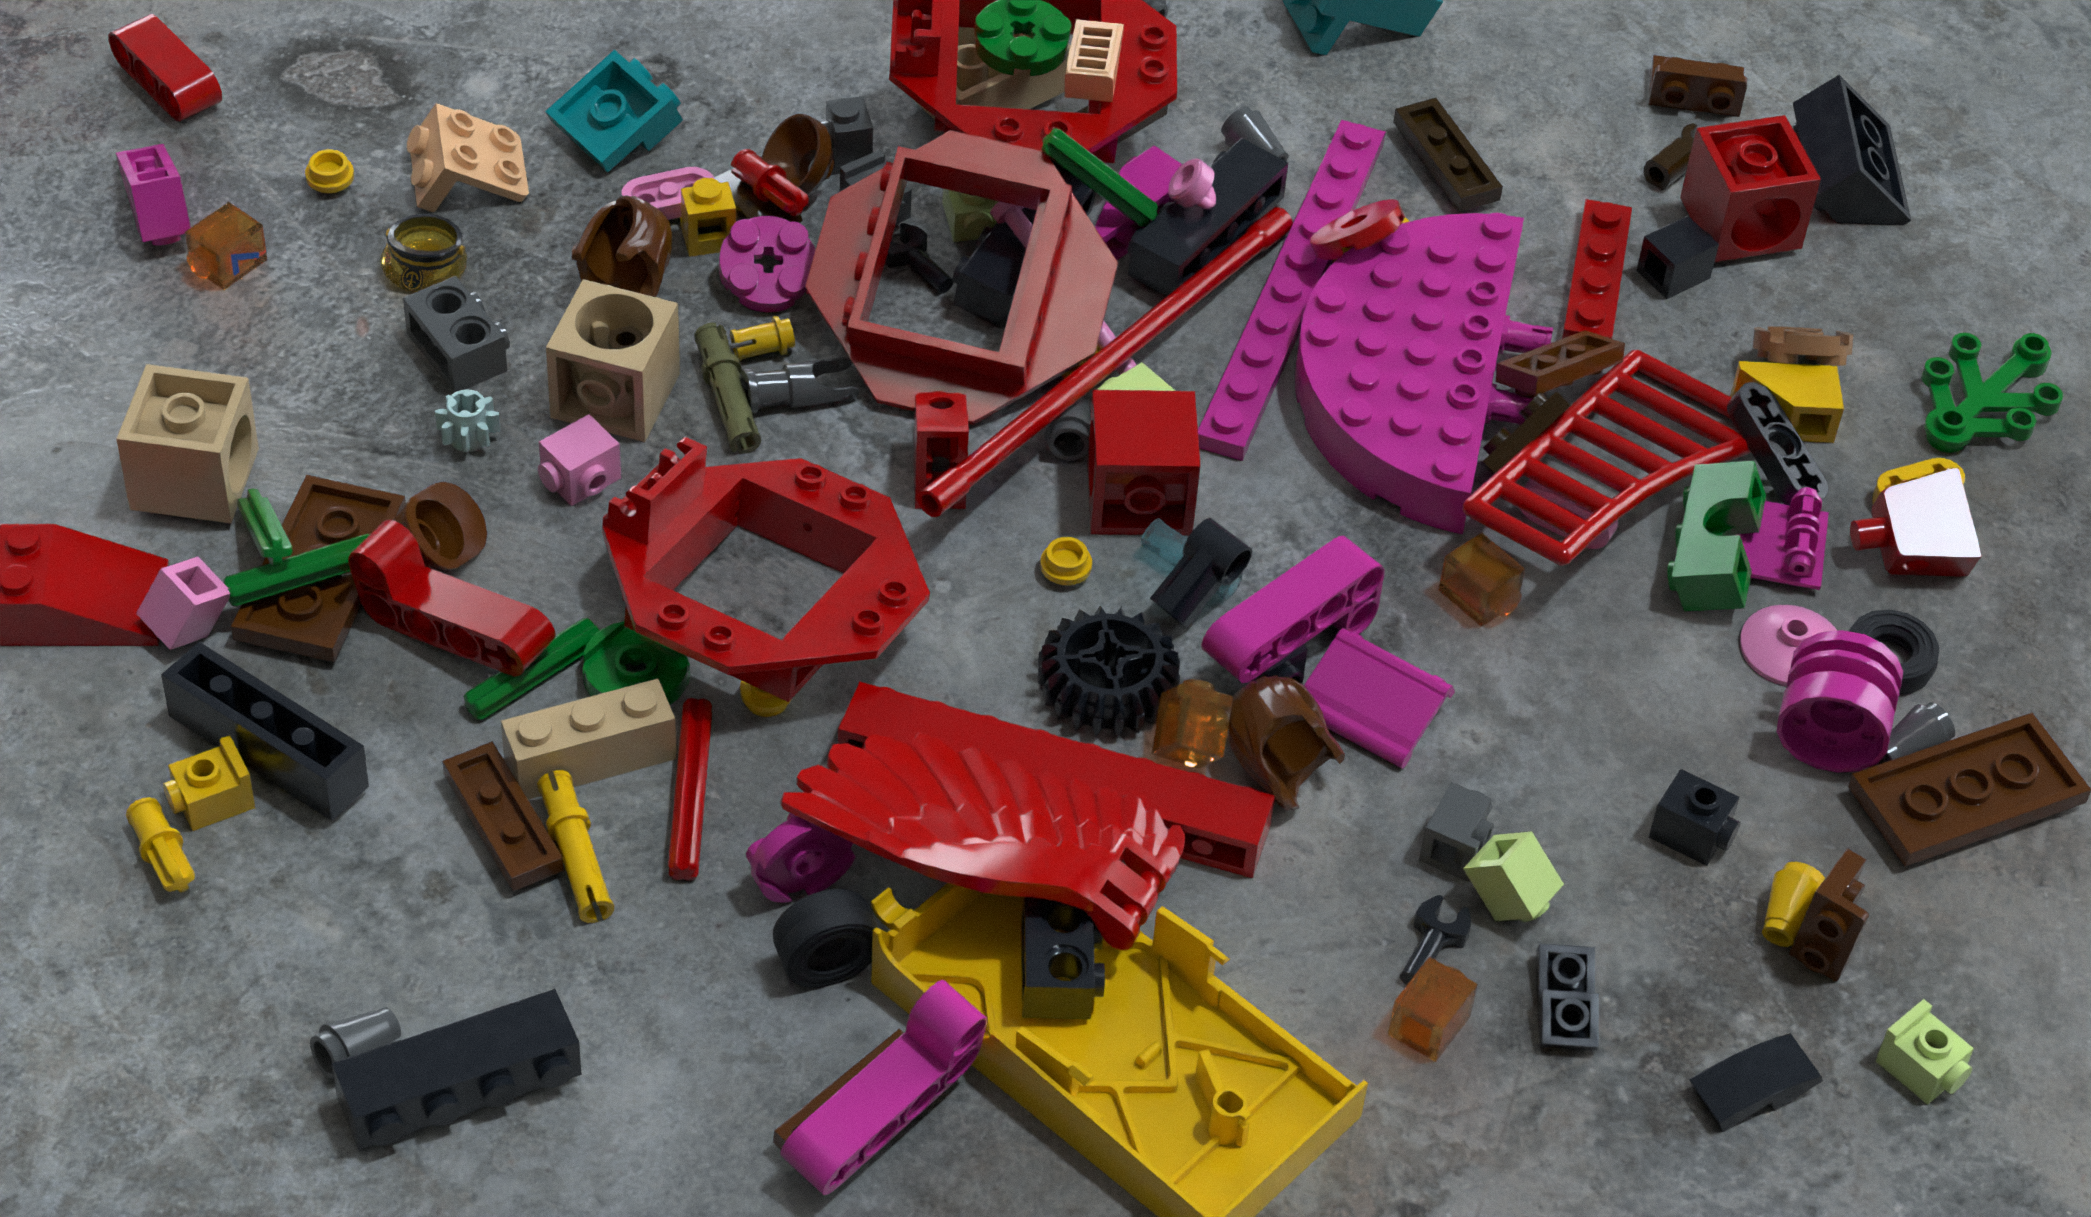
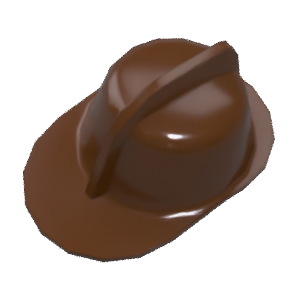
[394,481,487,571]

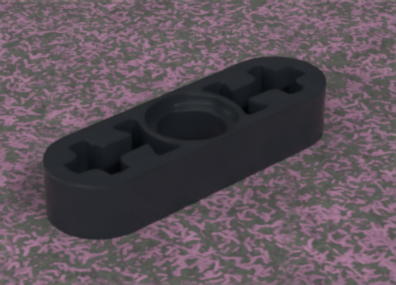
[1727,382,1829,505]

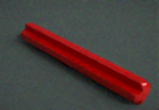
[668,697,712,881]

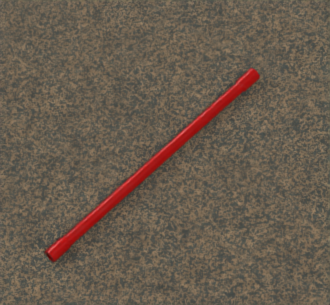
[917,207,1293,517]

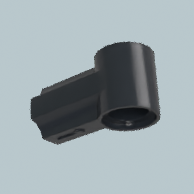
[1150,518,1253,628]

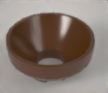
[762,114,834,195]

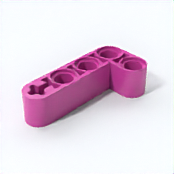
[1201,536,1385,683]
[780,980,988,1195]

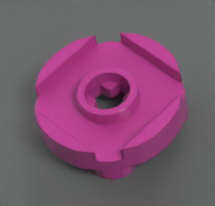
[719,216,815,312]
[746,813,856,903]

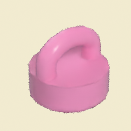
[1168,158,1216,210]

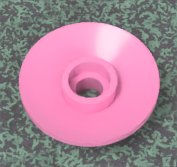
[1740,605,1837,687]

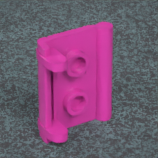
[1304,628,1455,769]

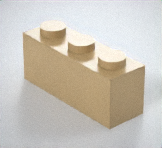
[501,679,677,800]

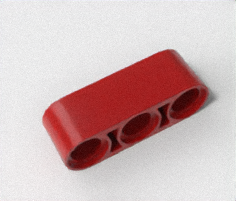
[108,14,222,122]

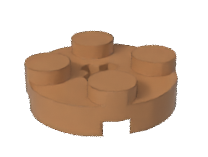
[1753,326,1854,366]

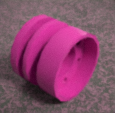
[1776,630,1903,773]

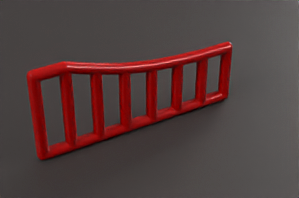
[1463,350,1751,566]

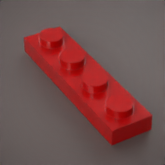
[1562,199,1632,339]

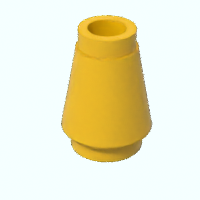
[1762,862,1825,947]

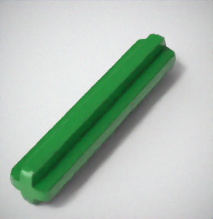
[1041,129,1158,227]
[237,488,293,566]
[223,534,370,607]
[463,618,600,720]

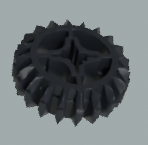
[1037,606,1180,738]

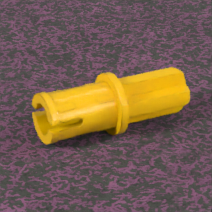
[126,797,195,893]

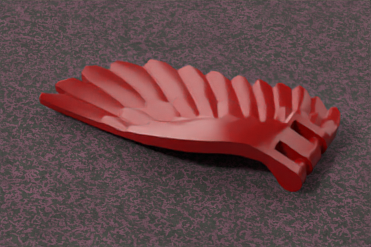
[780,732,1185,950]

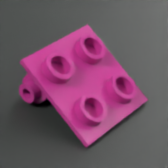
[1738,487,1829,590]

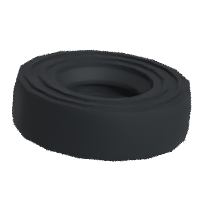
[1849,609,1939,695]

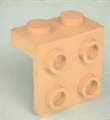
[407,103,529,213]

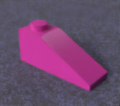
[116,144,192,245]
[1095,145,1182,260]

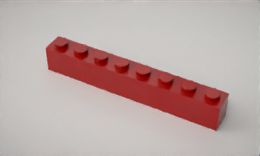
[838,681,1275,878]

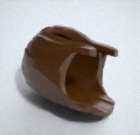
[571,195,673,297]
[1224,675,1345,811]

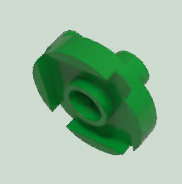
[974,0,1071,76]
[582,621,690,705]

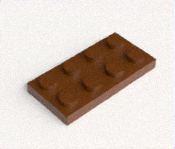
[231,475,406,662]
[1848,713,2091,867]

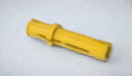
[537,770,615,923]

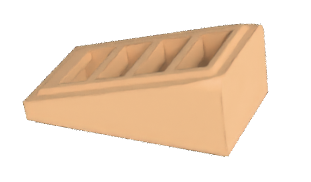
[1065,19,1124,102]

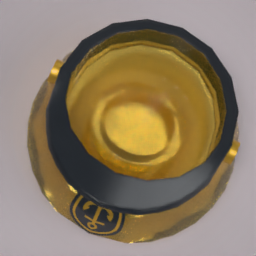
[380,214,467,293]

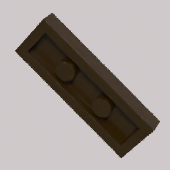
[1393,98,1503,212]

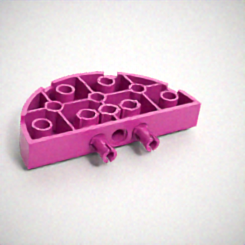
[1294,213,1553,534]

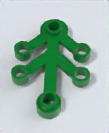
[1921,333,2063,453]

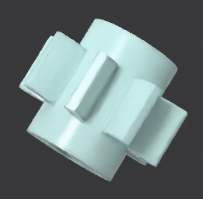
[435,389,500,452]

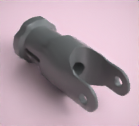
[741,357,859,413]

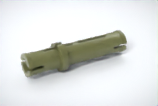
[694,322,761,454]

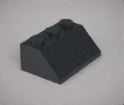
[1793,75,1912,225]

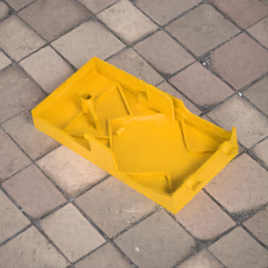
[871,883,1368,1217]

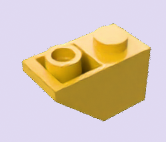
[1730,361,1844,443]

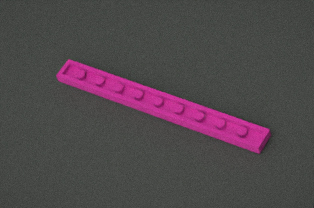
[1198,119,1386,461]

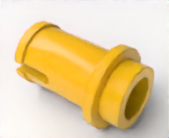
[730,316,795,361]

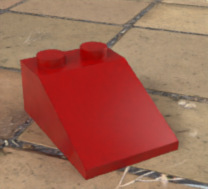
[0,524,170,646]

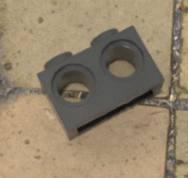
[403,276,510,393]

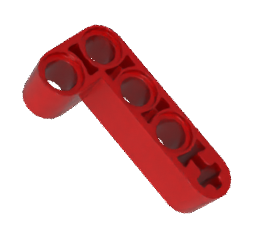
[348,520,556,676]

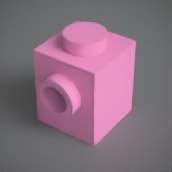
[538,414,621,506]
[136,557,231,650]

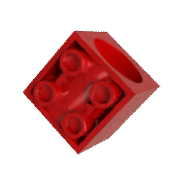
[1680,115,1821,262]
[1087,390,1201,536]

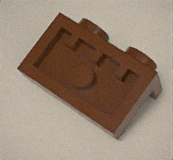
[1648,55,1748,117]
[1789,848,1869,981]

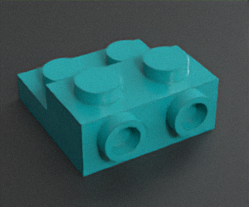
[545,49,683,172]

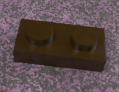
[1481,391,1571,475]

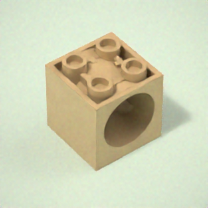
[546,279,680,442]
[116,364,259,523]

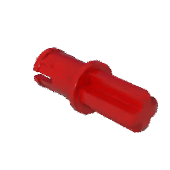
[731,149,809,216]

